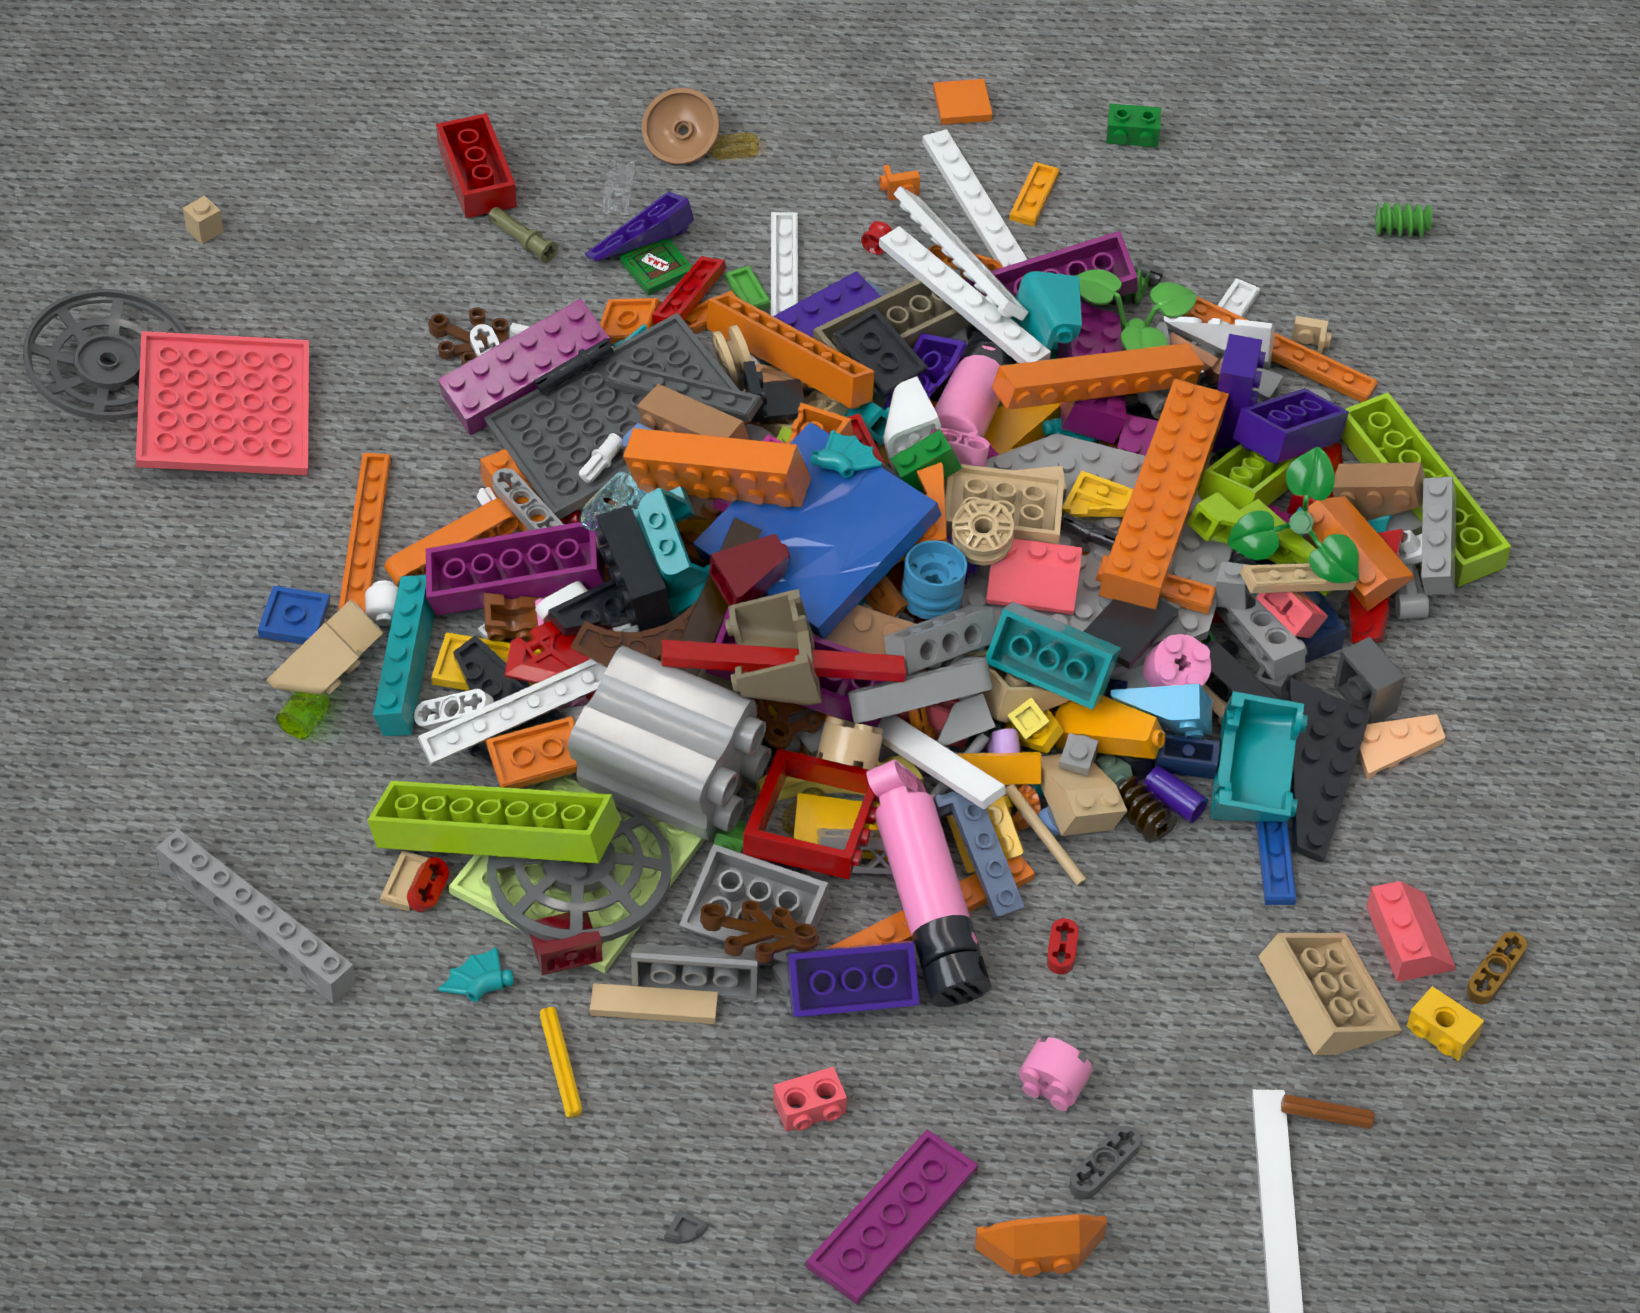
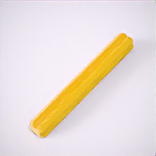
[540,1007,582,1118]

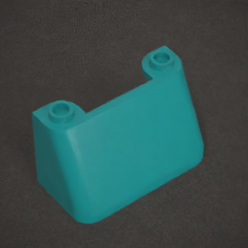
[1011,271,1082,364]
[1210,691,1308,822]

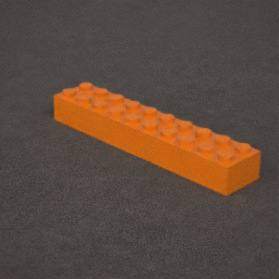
[1099,379,1229,610]

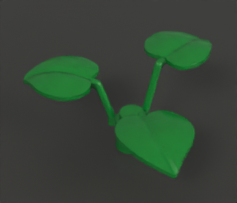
[1227,447,1359,583]

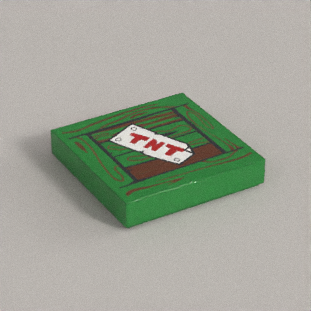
[620,238,692,296]

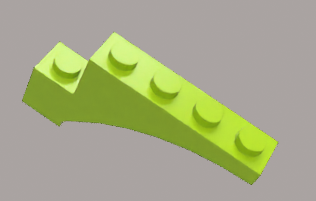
[1186,492,1332,596]

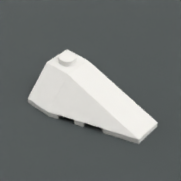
[1164,316,1275,368]

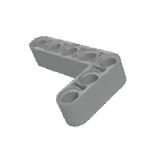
[848,656,993,723]

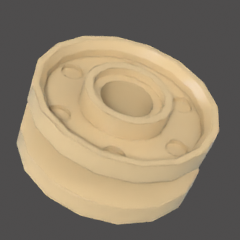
[712,325,752,386]
[952,499,1015,566]

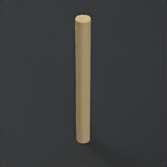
[1005,784,1086,886]

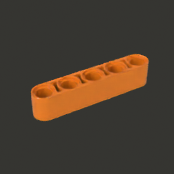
[384,498,520,587]

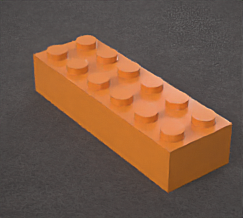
[623,428,811,507]

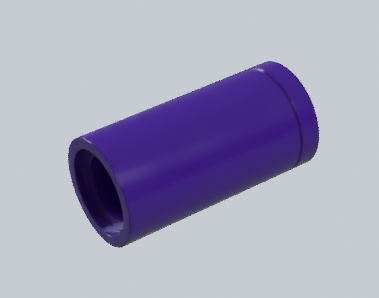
[1144,766,1208,823]

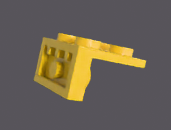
[947,796,1024,873]

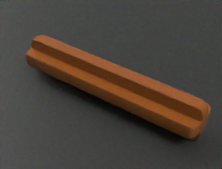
[1281,1094,1375,1129]

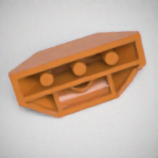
[975,1214,1107,1277]

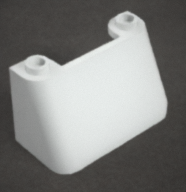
[884,377,941,476]

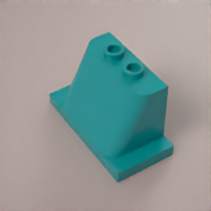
[633,486,710,618]

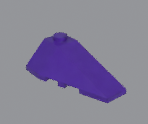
[585,191,694,262]
[882,333,968,411]

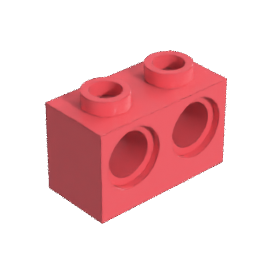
[1256,592,1328,638]
[773,1067,847,1132]

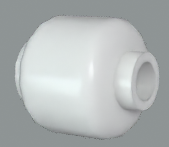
[365,580,399,626]

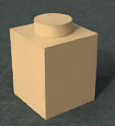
[183,196,224,244]

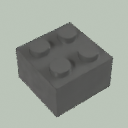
[1334,637,1405,724]

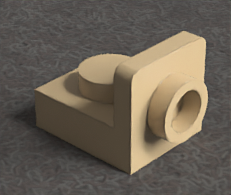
[1292,316,1332,354]

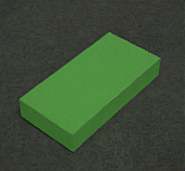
[725,266,771,310]

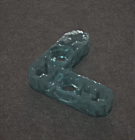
[580,471,685,531]

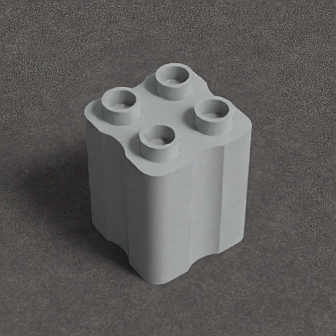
[568,646,771,841]

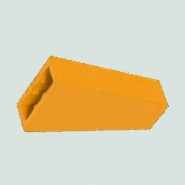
[984,403,1061,455]
[1055,696,1165,759]

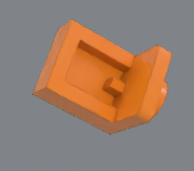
[879,164,920,201]

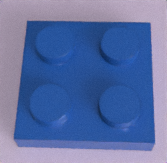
[258,585,331,644]

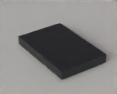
[831,308,928,399]
[1083,599,1179,669]

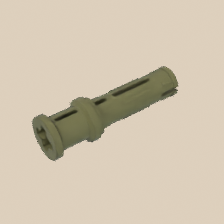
[488,207,558,263]

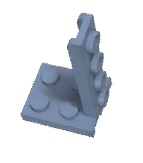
[933,791,1025,918]

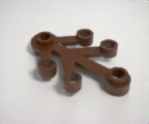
[428,307,509,365]
[751,698,822,748]
[700,900,819,963]

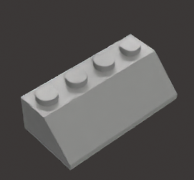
[631,943,759,1000]

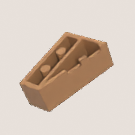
[1332,462,1426,521]

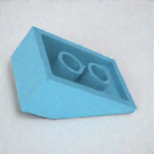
[1111,684,1212,739]

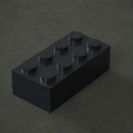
[594,505,673,632]

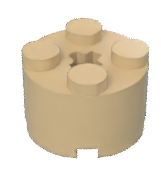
[817,716,883,770]

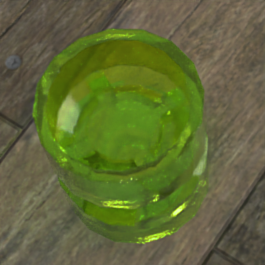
[276,692,331,740]

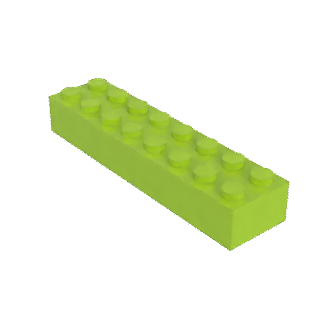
[1341,392,1511,587]
[367,781,620,863]

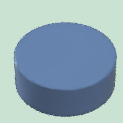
[1038,806,1060,837]

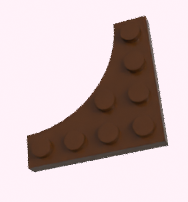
[570,599,726,668]

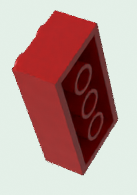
[436,113,517,218]

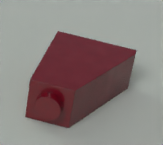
[709,533,790,606]

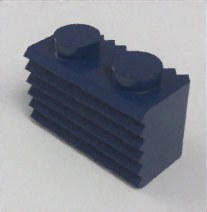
[1155,733,1220,779]

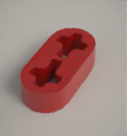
[407,857,449,912]
[1047,918,1079,975]

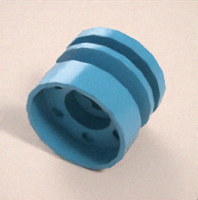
[901,540,967,620]

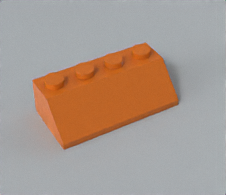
[1302,496,1415,611]

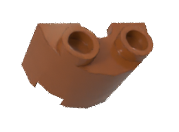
[483,593,540,643]

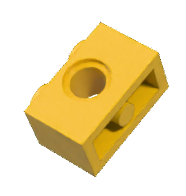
[1407,986,1484,1061]

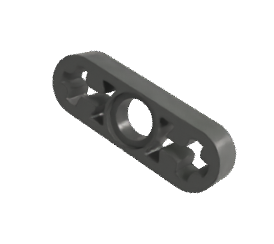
[1069,1126,1141,1199]

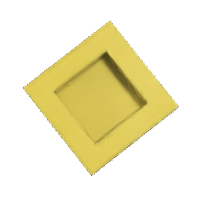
[1007,698,1050,740]

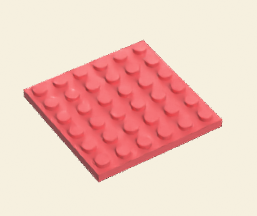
[136,331,309,475]

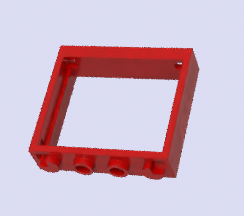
[743,748,880,880]

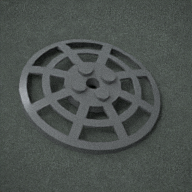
[23,289,188,421]
[487,801,672,942]

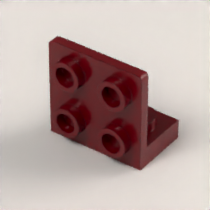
[530,913,603,976]

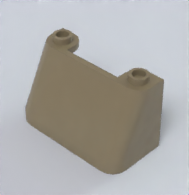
[725,589,822,706]

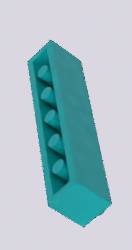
[373,575,435,736]

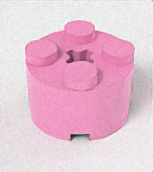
[1143,634,1211,687]
[1019,1037,1093,1111]

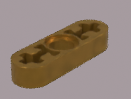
[1467,932,1527,1005]

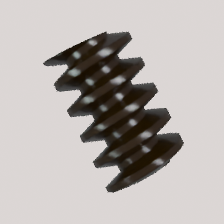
[1118,775,1177,842]

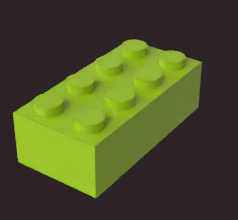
[1198,444,1299,510]

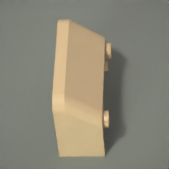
[266,599,384,695]

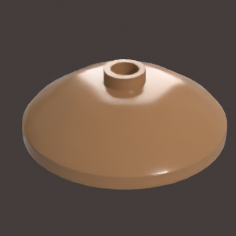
[642,88,720,165]

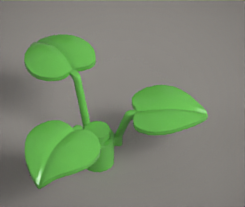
[1077,270,1197,350]

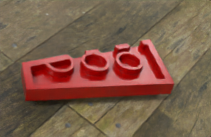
[1349,529,1405,645]

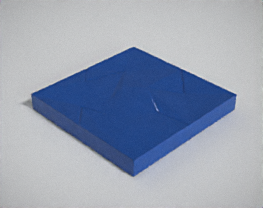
[693,422,942,639]

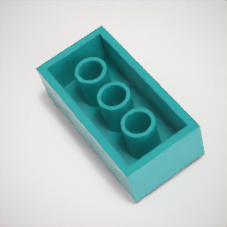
[985,602,1122,709]

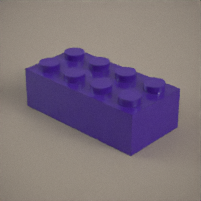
[773,271,881,338]
[1212,334,1266,454]
[1232,388,1349,463]
[786,941,920,1017]

